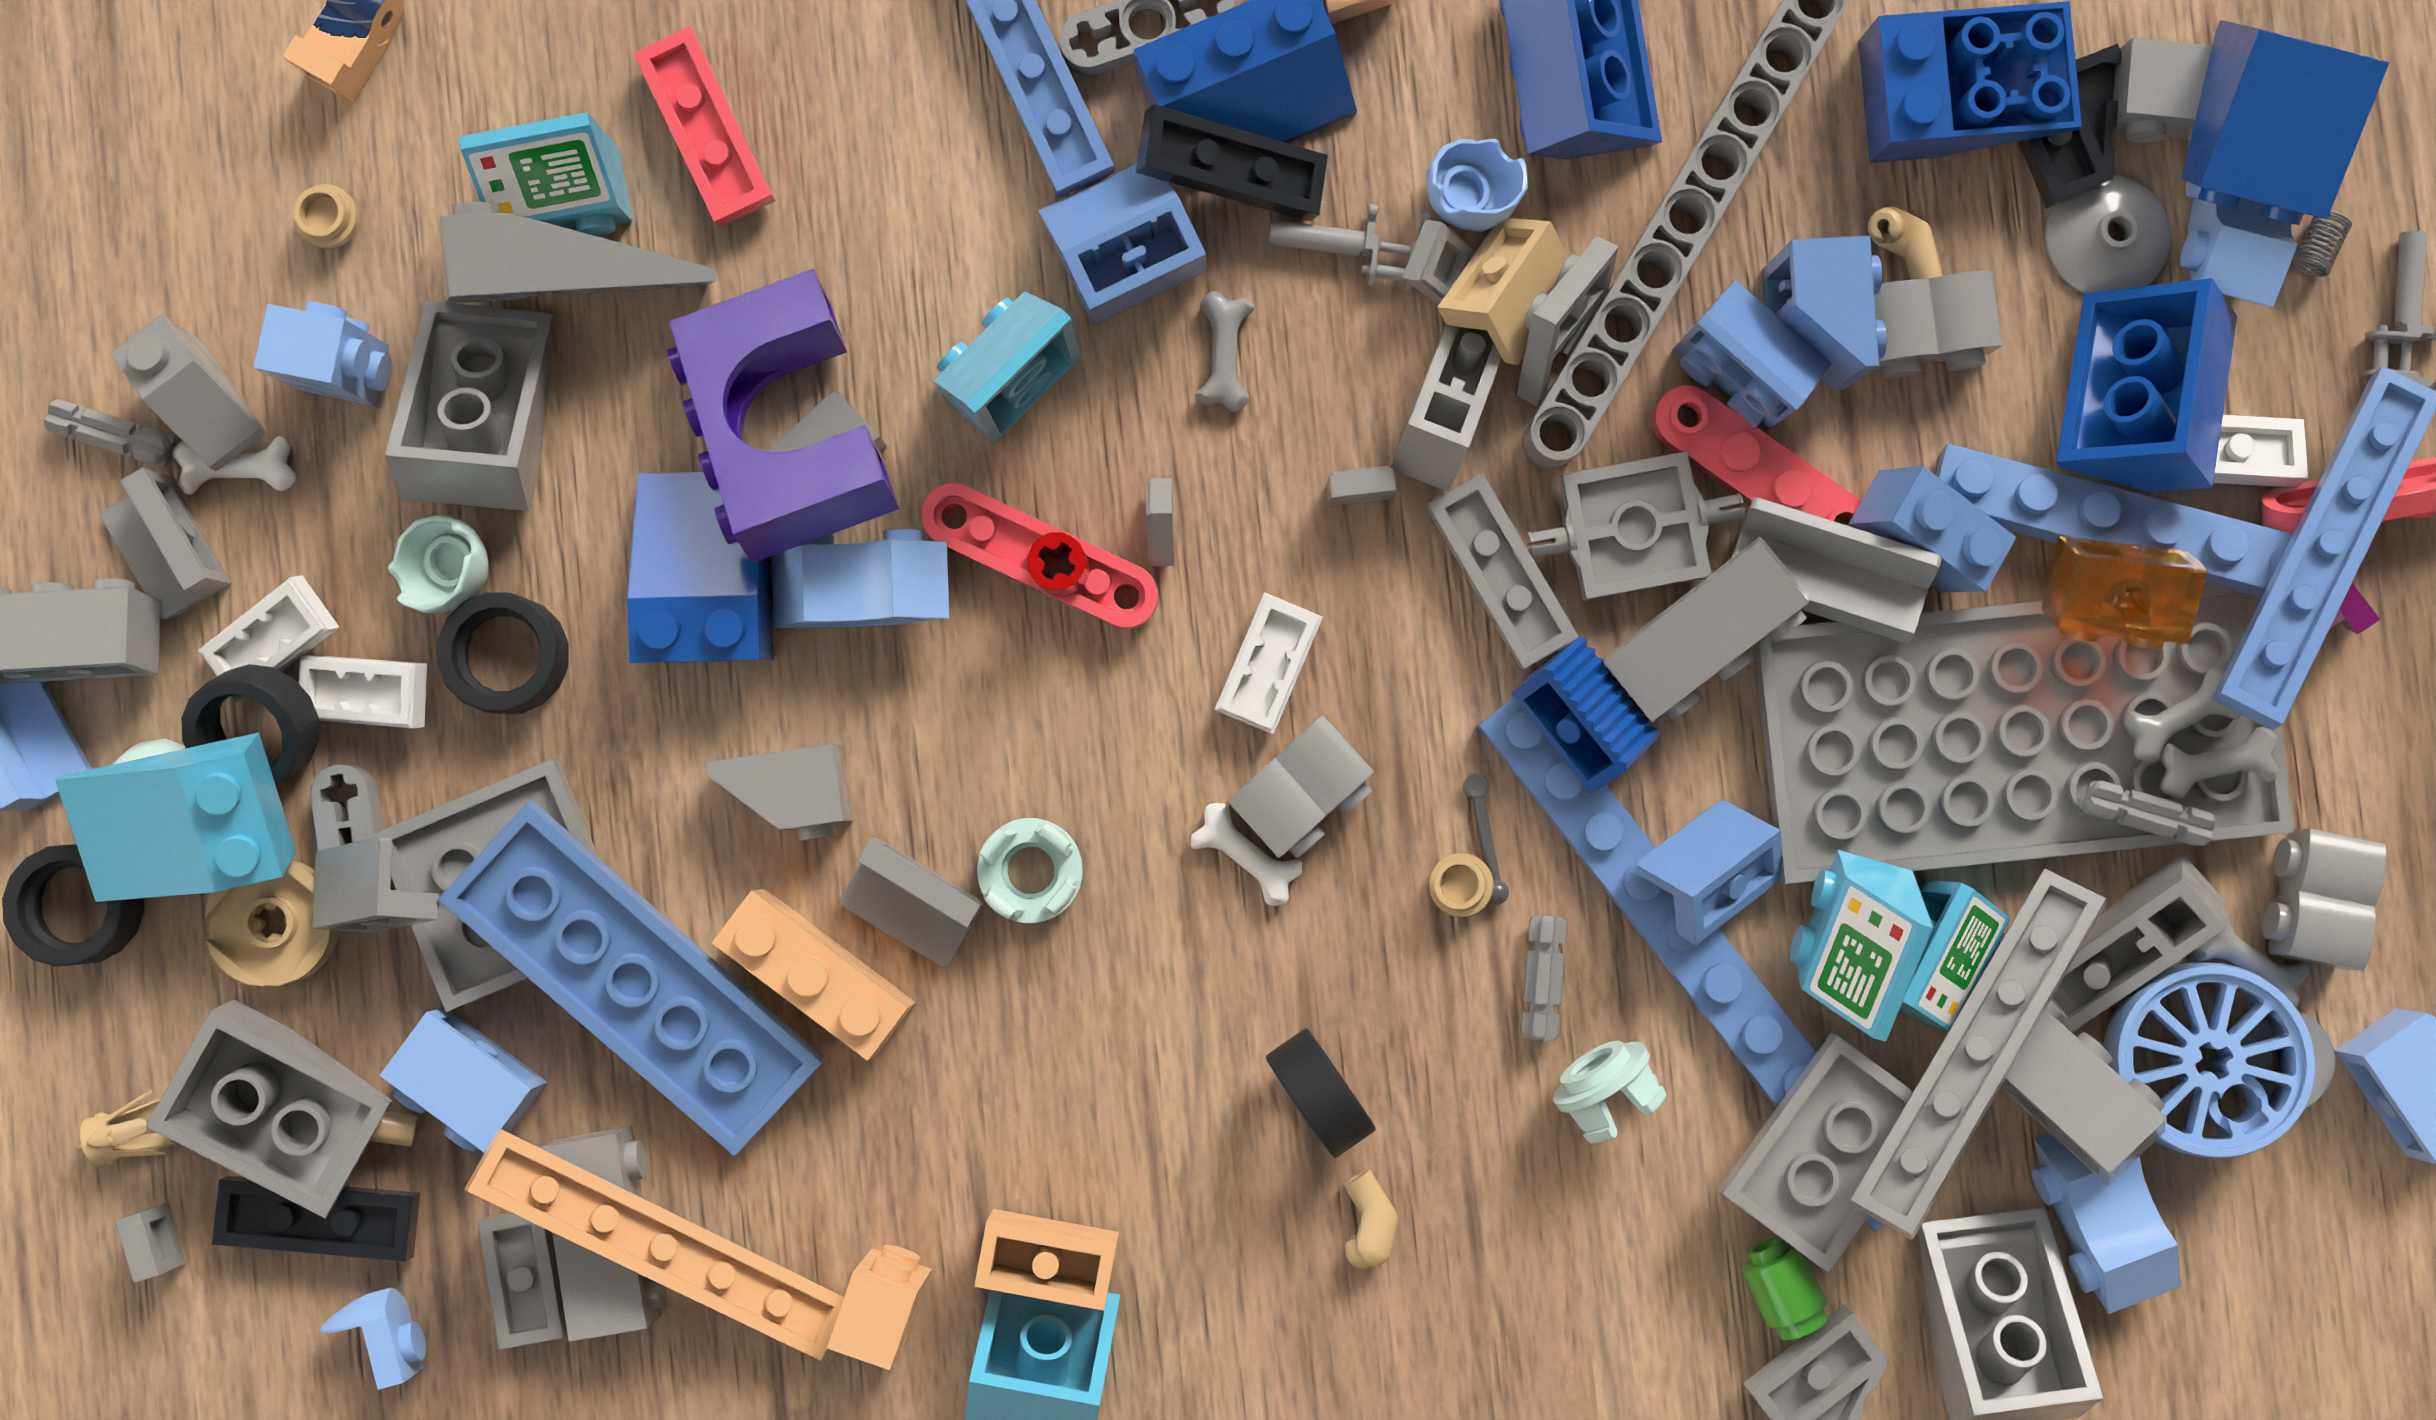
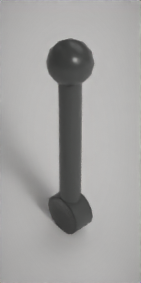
[1463,773,1509,905]

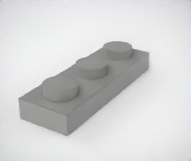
[1425,473,1579,670]

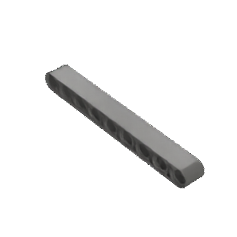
[1523,0,1847,470]

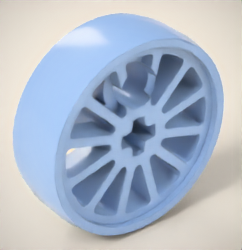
[2103,962,2315,1159]

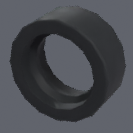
[437,592,569,714]
[181,664,320,787]
[2,844,144,967]
[1266,1028,1376,1158]

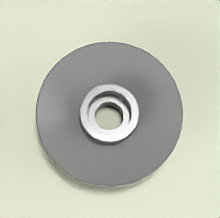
[2044,175,2171,295]

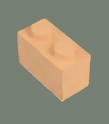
[974,1209,1119,1311]
[827,1245,932,1370]

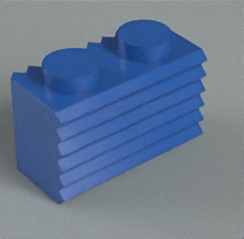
[1510,637,1660,793]

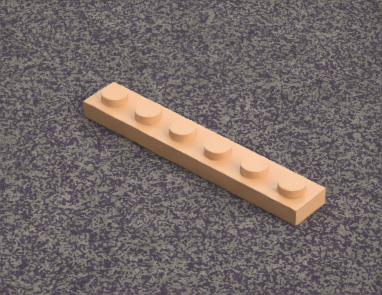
[465,1128,844,1361]

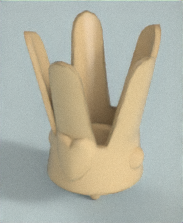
[75,1089,178,1167]

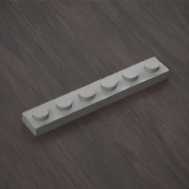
[1851,868,2106,1240]

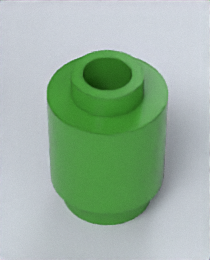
[1741,1237,1828,1340]

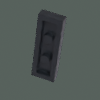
[1136,104,1328,221]
[212,1176,420,1262]

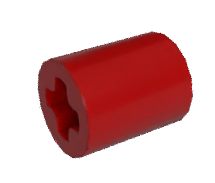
[1028,532,1089,597]

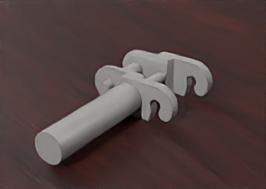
[1269,204,1431,292]
[2362,231,2436,391]

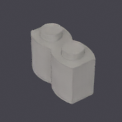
[1874,270,2003,379]
[1228,715,1374,858]
[2262,828,2386,971]

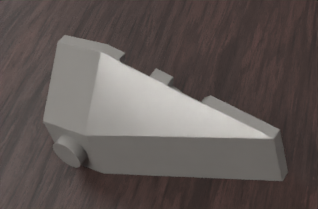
[438,202,716,304]

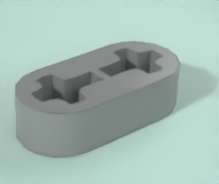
[310,765,384,851]

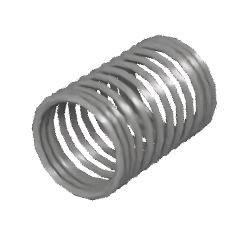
[2292,210,2352,277]

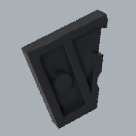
[2018,43,2121,209]

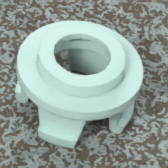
[977,818,1083,923]
[1553,1040,1667,1144]

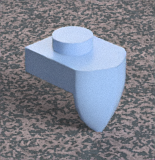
[320,1288,426,1390]

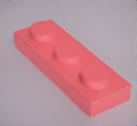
[633,26,776,228]

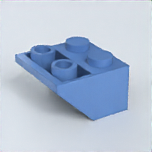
[1038,164,1206,326]
[1762,236,1887,390]
[1673,280,1831,431]

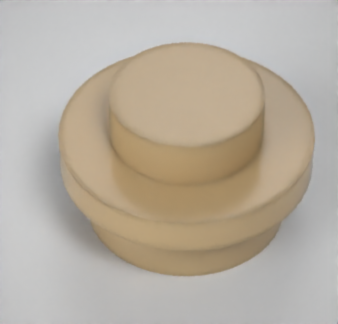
[293,184,359,249]
[1429,853,1494,917]

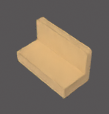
[1437,218,1568,365]

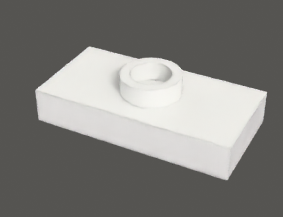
[198,575,339,702]
[1215,592,1323,735]
[299,655,427,728]

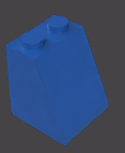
[2181,20,2390,225]

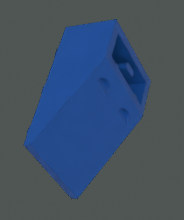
[1858,1,2082,163]

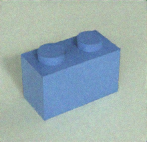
[1849,466,2016,592]

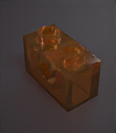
[2041,536,2208,649]

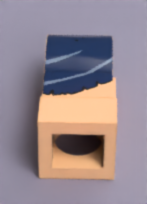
[282,0,404,103]

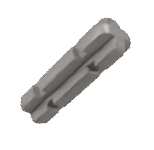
[44,399,175,467]
[2082,781,2216,846]
[1521,915,1568,1041]

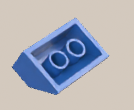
[1134,0,1357,143]
[1499,0,1662,160]
[2056,278,2237,492]

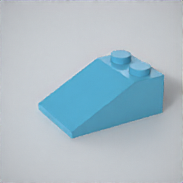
[933,291,1082,445]
[55,733,296,902]

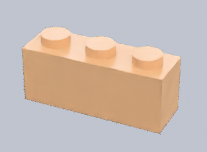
[712,889,916,1061]

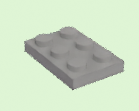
[1717,1033,1913,1273]

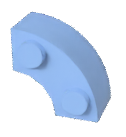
[2180,181,2298,307]
[772,529,949,628]
[2031,1133,2181,1314]

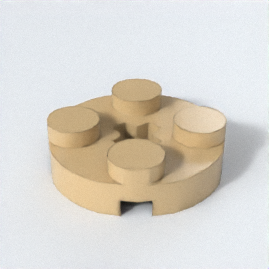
[204,860,339,986]

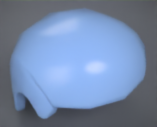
[1426,139,1528,232]

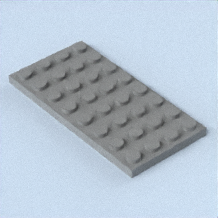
[1753,584,2294,884]

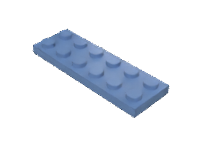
[438,800,824,1156]

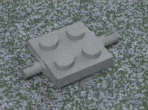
[1526,451,1745,601]

